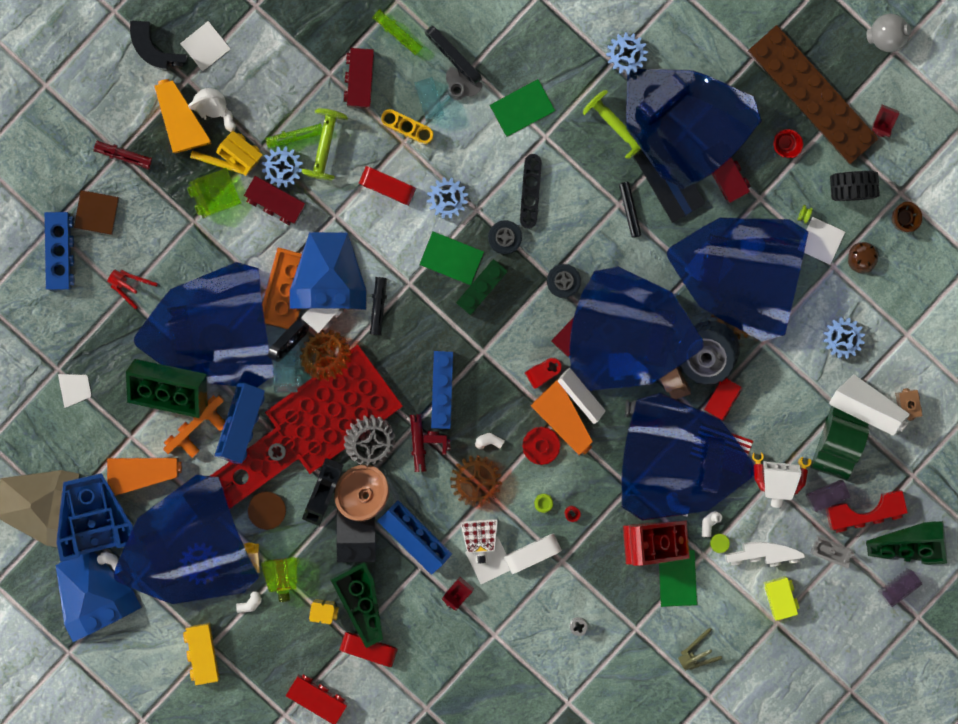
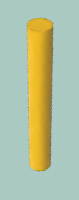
[190,151,242,174]

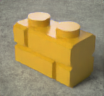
[216,131,263,176]
[309,599,339,624]

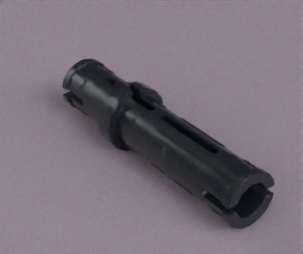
[369,277,387,335]

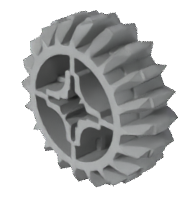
[344,414,395,466]

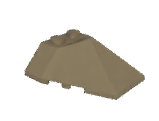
[0,470,80,547]

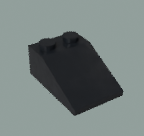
[337,508,376,563]

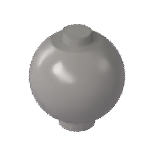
[867,13,911,52]

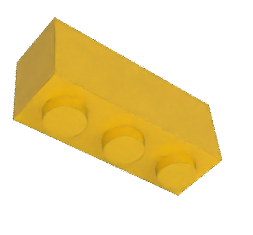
[183,623,220,685]

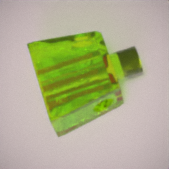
[261,557,298,602]

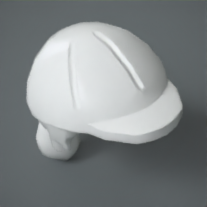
[188,88,236,132]

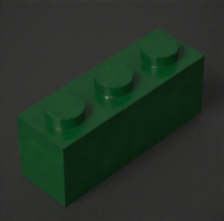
[456,259,508,315]

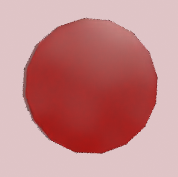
[522,427,560,465]

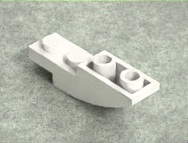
[725,542,805,567]

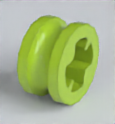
[797,205,813,224]

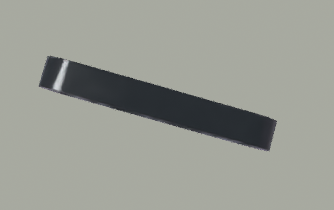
[425,25,482,86]
[520,154,542,229]

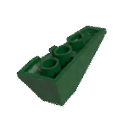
[866,521,947,565]
[330,562,383,648]

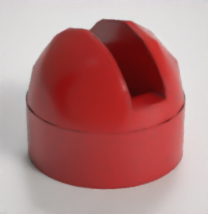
[564,506,581,522]

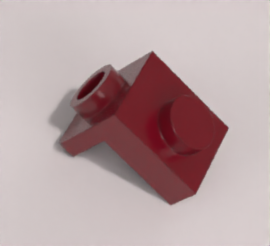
[872,104,900,137]
[423,431,450,455]
[442,577,474,611]

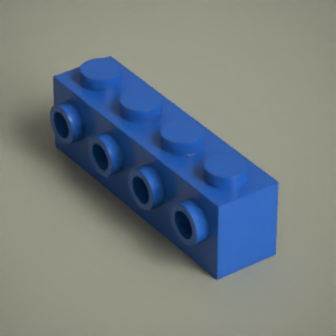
[214,383,265,464]
[377,500,452,575]

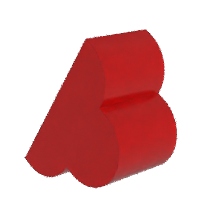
[623,520,690,566]

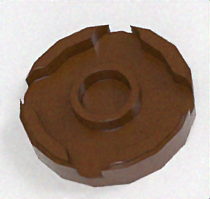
[248,491,286,530]

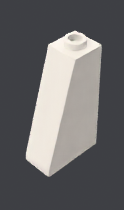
[829,374,910,436]

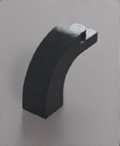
[130,21,188,71]
[302,458,344,526]

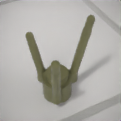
[678,628,722,671]

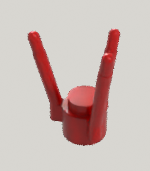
[107,269,158,309]

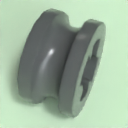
[625,400,636,417]
[268,443,286,461]

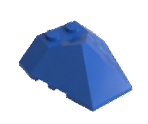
[290,232,366,310]
[56,473,136,562]
[56,552,142,642]

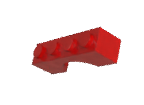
[825,490,908,533]

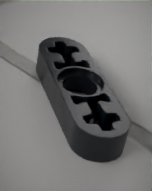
[268,319,309,362]

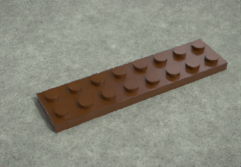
[748,25,879,165]

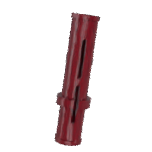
[93,140,152,170]
[409,414,427,472]

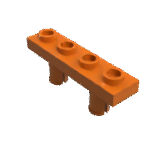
[163,395,225,458]

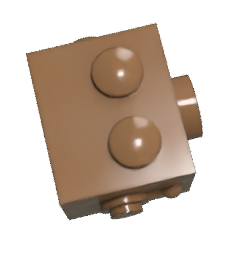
[895,388,922,421]

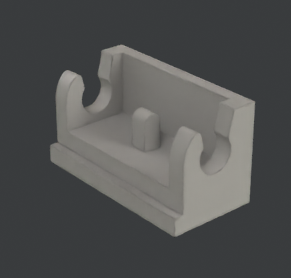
[810,535,854,569]

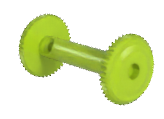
[583,90,642,159]
[302,108,348,181]

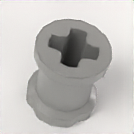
[570,617,588,636]

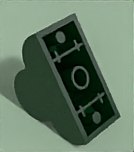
[810,406,869,481]

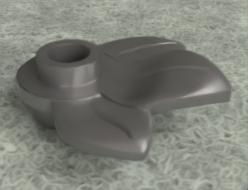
[446,67,483,100]

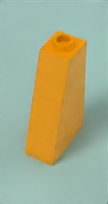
[154,79,212,154]

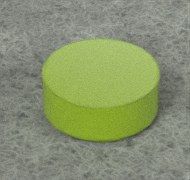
[534,493,553,513]
[710,534,730,553]

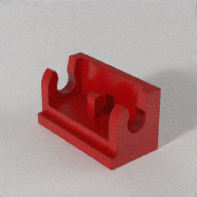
[704,378,743,422]

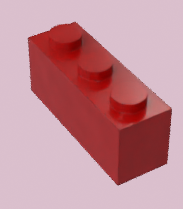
[286,674,348,724]

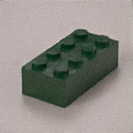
[126,359,208,418]

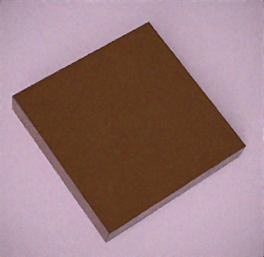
[74,190,119,235]

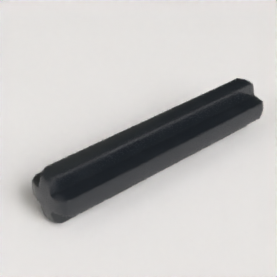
[619,181,641,238]

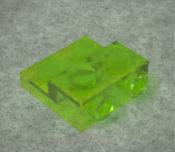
[187,168,241,219]

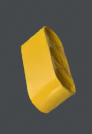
[381,109,433,145]

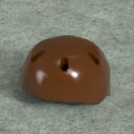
[892,202,922,232]
[848,242,878,274]

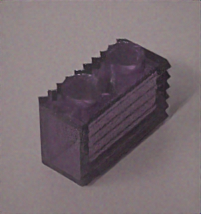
[806,480,850,512]
[878,568,923,607]

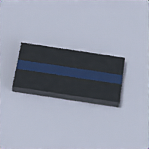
[634,138,705,223]

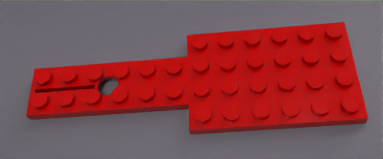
[183,344,403,527]

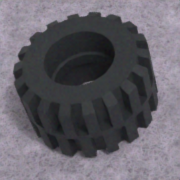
[830,171,880,201]

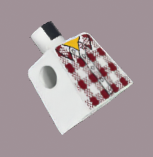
[461,519,497,564]

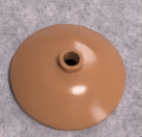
[334,465,389,521]

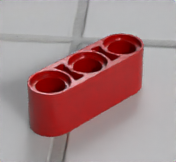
[358,166,417,206]
[339,631,398,667]

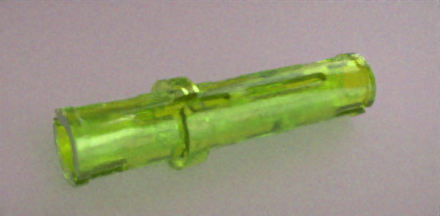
[372,9,423,56]
[265,123,322,149]

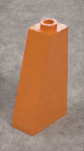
[530,379,593,455]
[107,458,182,496]

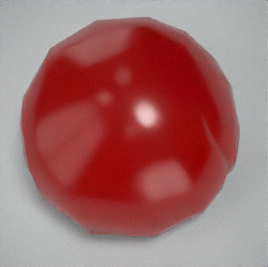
[773,129,804,158]

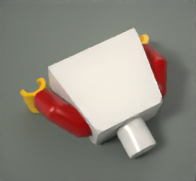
[752,452,811,508]

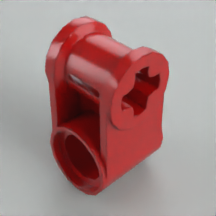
[524,358,561,389]

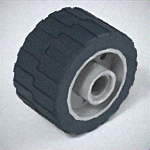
[678,320,740,385]

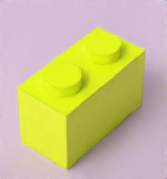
[763,576,800,621]

